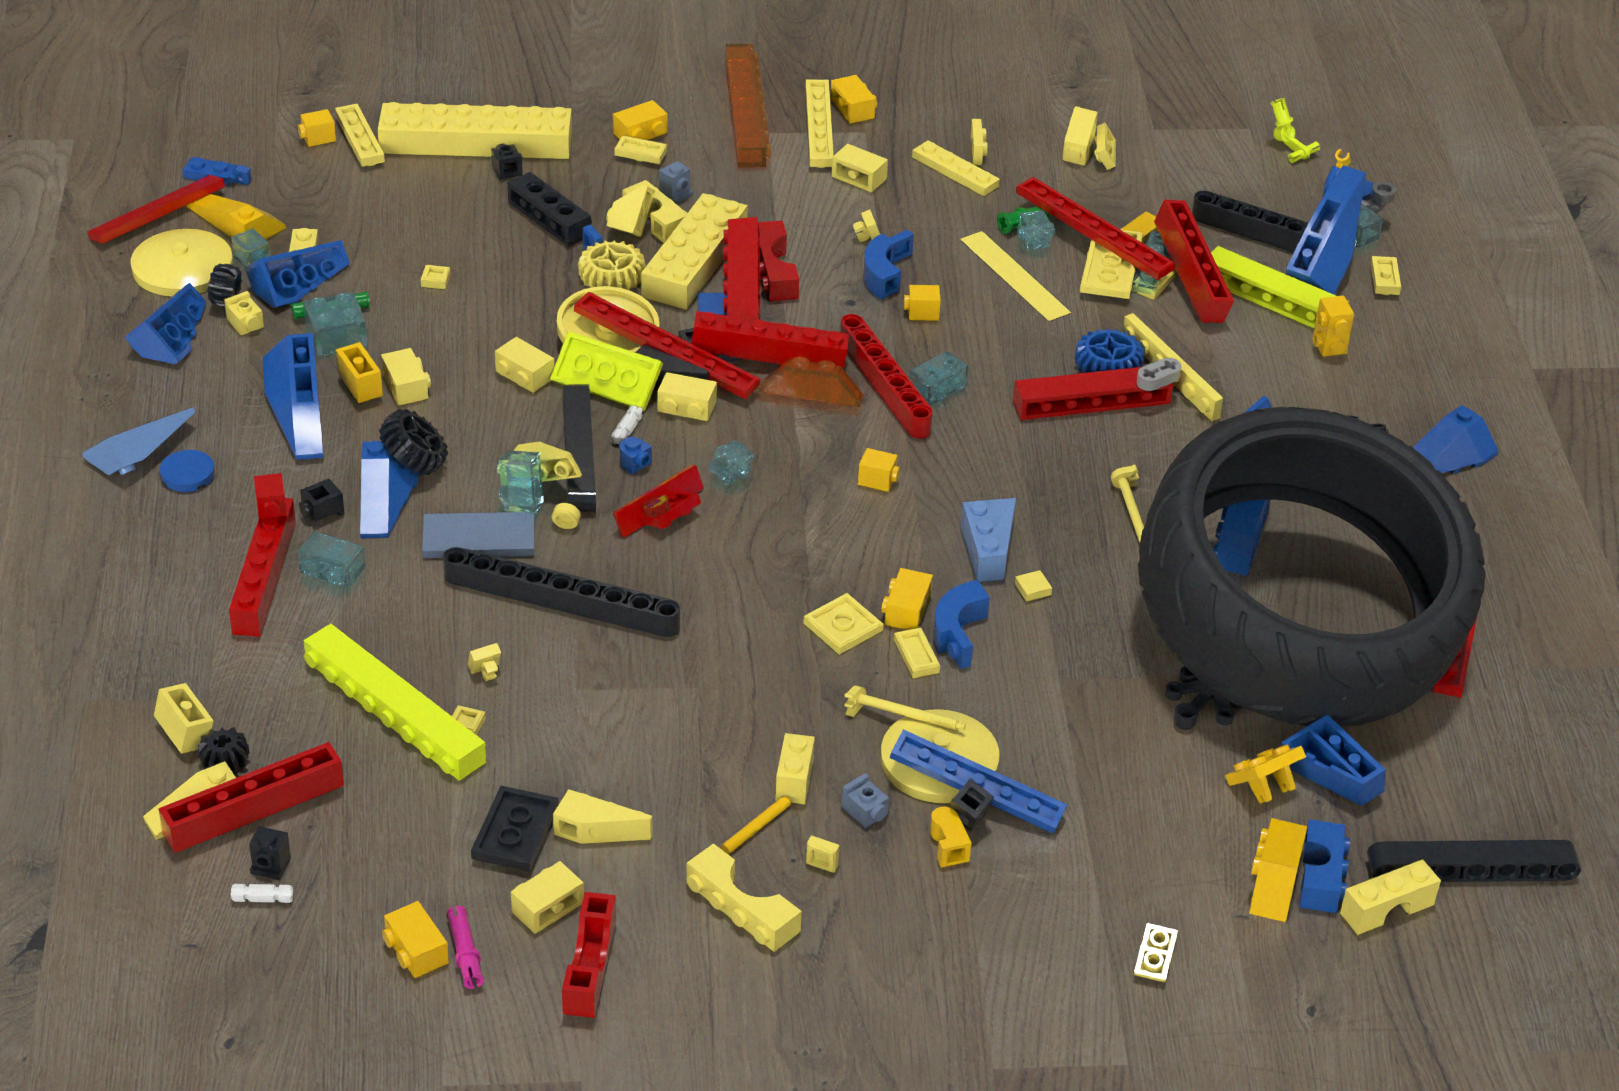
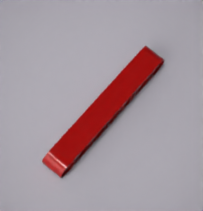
[840,314,933,439]

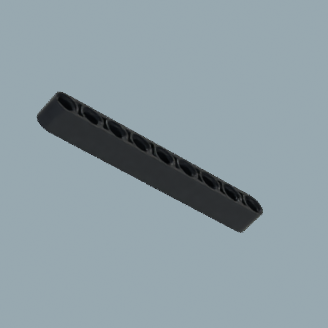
[443,547,680,637]

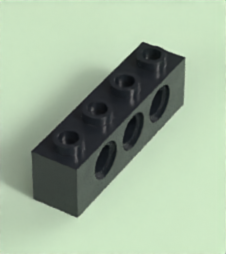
[507,172,592,247]

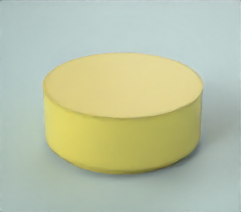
[552,503,581,529]

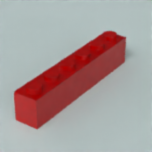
[1154,199,1234,323]
[723,217,761,320]
[691,311,849,374]
[1013,367,1173,420]
[229,498,296,637]
[158,742,344,853]

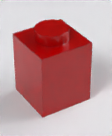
[254,473,287,519]

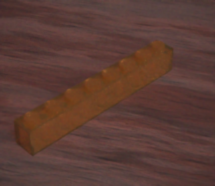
[725,43,771,168]

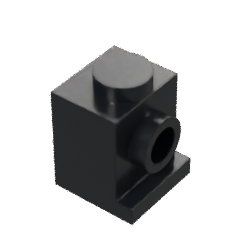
[491,143,523,180]
[299,478,345,522]
[950,779,994,831]
[249,826,291,880]

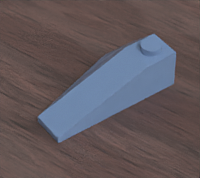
[82,408,195,476]

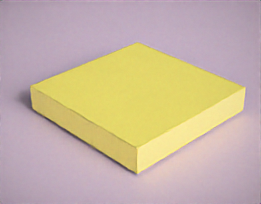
[803,593,883,655]

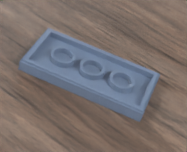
[422,512,534,558]

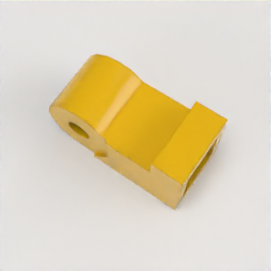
[930,807,972,868]

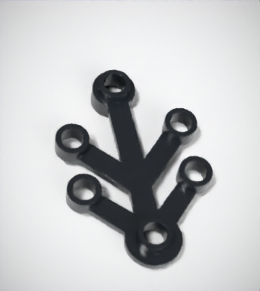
[1165,666,1243,730]

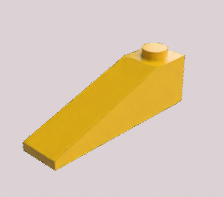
[186,194,286,249]

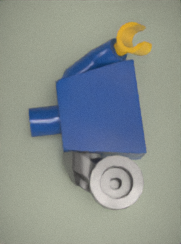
[1323,149,1396,218]

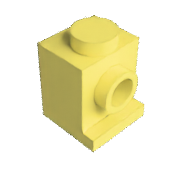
[224,291,264,335]

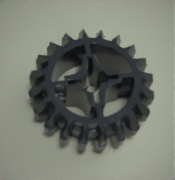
[379,409,449,476]

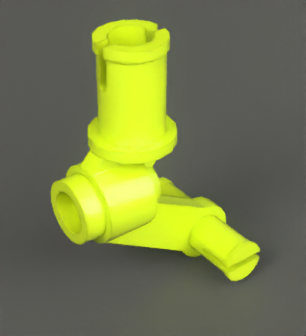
[1271,98,1320,163]

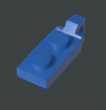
[182,157,252,186]

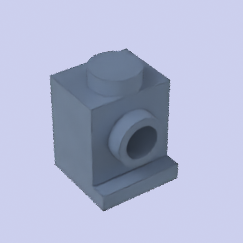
[659,161,693,204]
[841,773,889,828]

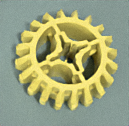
[578,240,646,290]

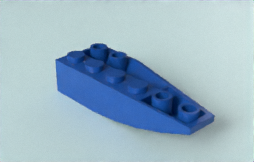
[1286,165,1366,295]
[263,333,323,460]

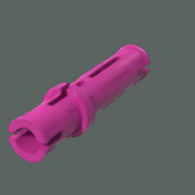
[446,906,484,989]

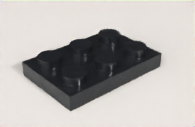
[471,786,559,872]

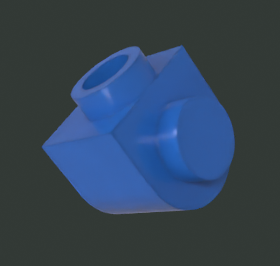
[619,437,652,474]

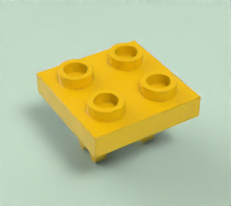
[1225,744,1306,804]

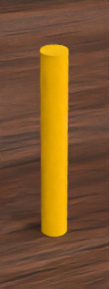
[721,796,791,855]

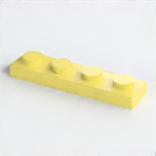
[335,104,385,167]
[912,141,1000,196]

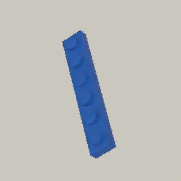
[890,729,1067,834]

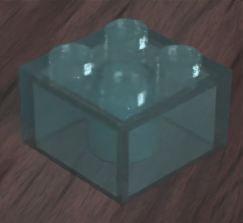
[303,292,368,356]

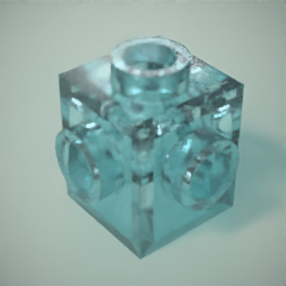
[1018,210,1055,250]
[707,440,755,486]

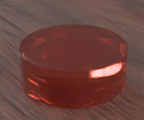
[642,495,671,517]

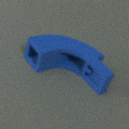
[863,229,914,300]
[933,579,990,669]

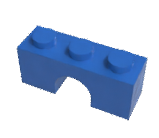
[1299,819,1350,913]

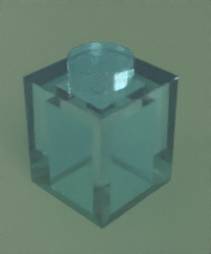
[232,229,270,267]

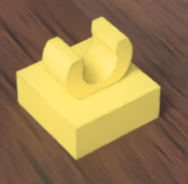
[853,210,880,242]
[467,643,501,681]

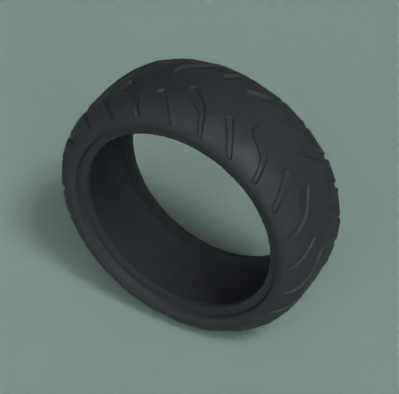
[1138,407,1486,727]

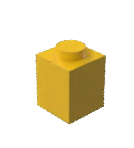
[298,109,336,147]
[904,285,941,321]
[858,448,901,492]

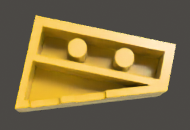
[1249,818,1307,922]

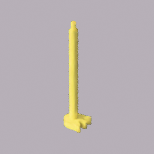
[1111,464,1144,543]
[844,685,966,730]

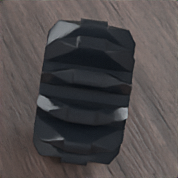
[207,263,242,307]
[197,726,250,773]

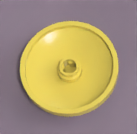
[131,229,233,297]
[556,286,659,352]
[881,709,1000,803]

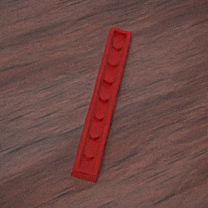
[1016,177,1175,280]
[574,292,761,400]

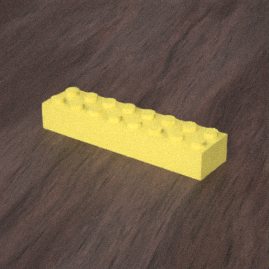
[378,102,572,159]

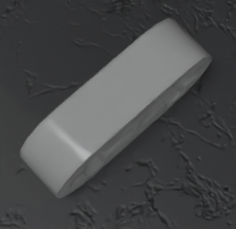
[1136,358,1182,391]

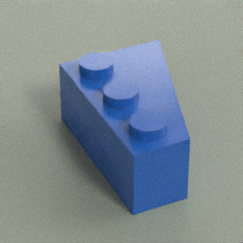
[1281,715,1386,806]

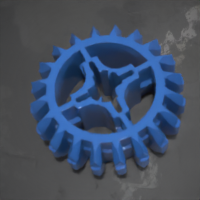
[1075,328,1144,373]

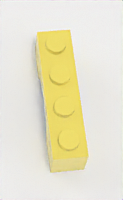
[686,843,802,952]

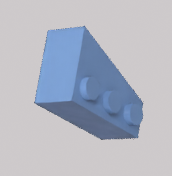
[961,498,1016,582]

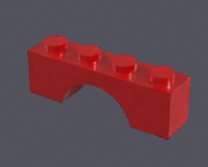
[758,220,800,301]
[562,892,616,1018]

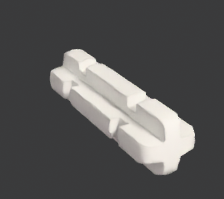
[611,405,643,445]
[231,884,294,903]

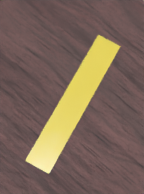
[960,231,1071,321]

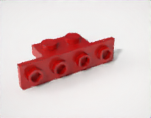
[613,465,704,537]

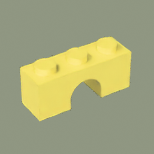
[622,180,687,243]
[1340,859,1441,935]

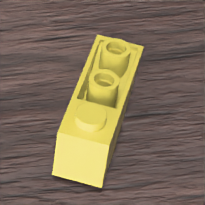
[504,442,582,485]
[553,789,652,844]

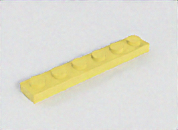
[805,80,834,168]
[1122,313,1223,421]

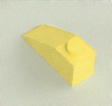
[143,762,236,840]

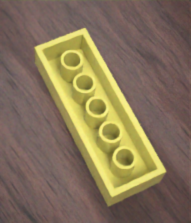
[641,193,748,310]

